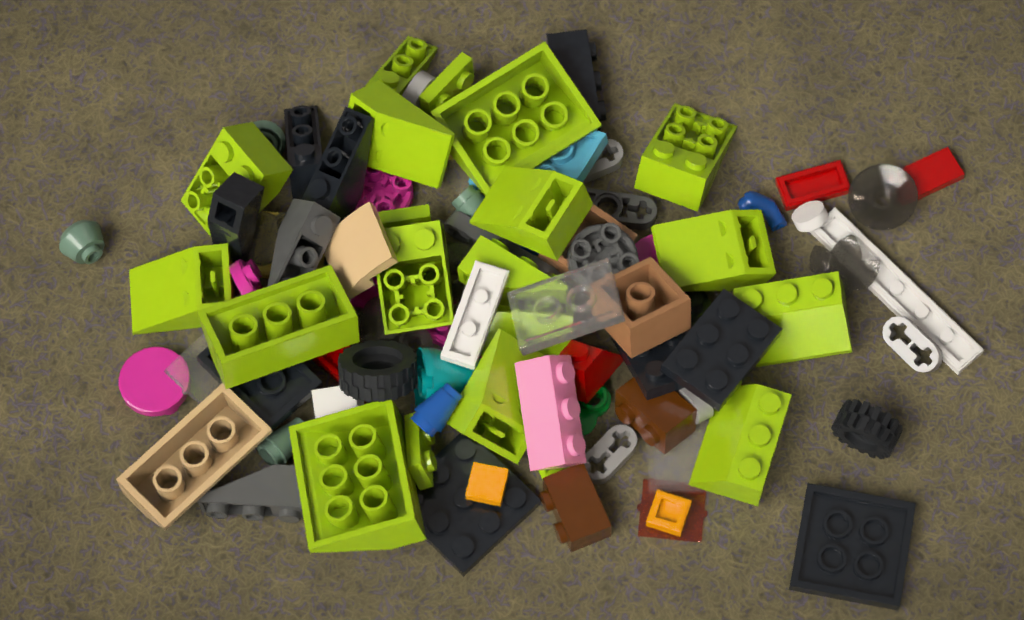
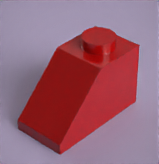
[559,340,624,403]

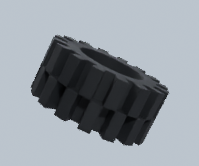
[831,399,903,459]

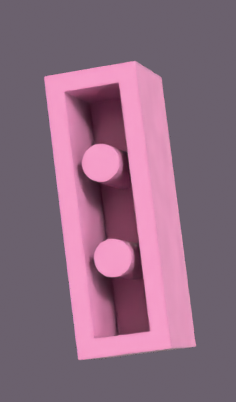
[515,355,587,471]

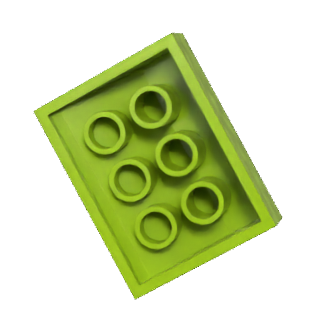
[429,41,602,196]
[288,400,426,553]

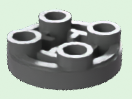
[567,223,639,293]

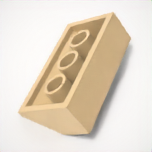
[116,383,273,530]

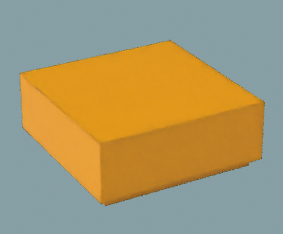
[465,462,509,507]
[646,489,692,537]

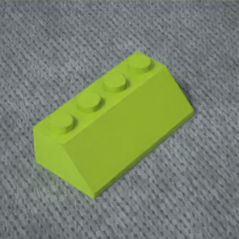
[197,265,360,389]

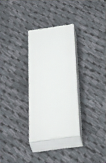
[440,260,509,370]

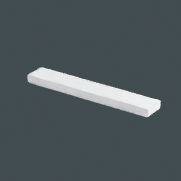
[810,207,984,375]

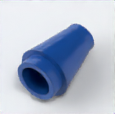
[411,382,463,437]

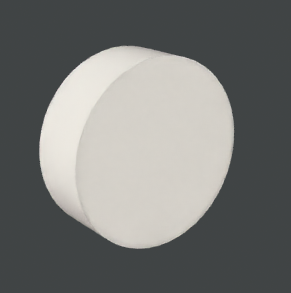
[792,200,828,232]

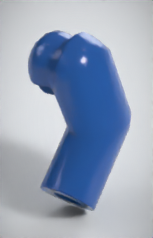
[738,191,787,232]

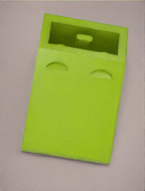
[348,79,455,189]
[634,103,738,212]
[180,122,293,237]
[469,166,593,261]
[651,210,776,292]
[376,220,454,335]
[129,243,236,335]
[446,328,545,465]

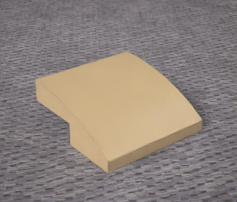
[324,201,398,300]

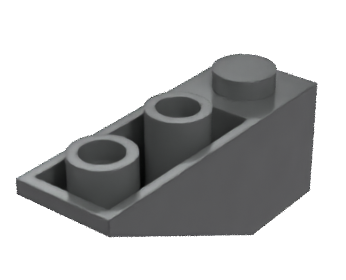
[267,199,341,287]
[197,464,303,523]

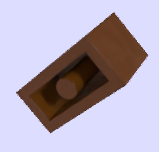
[615,377,697,455]
[539,463,612,552]

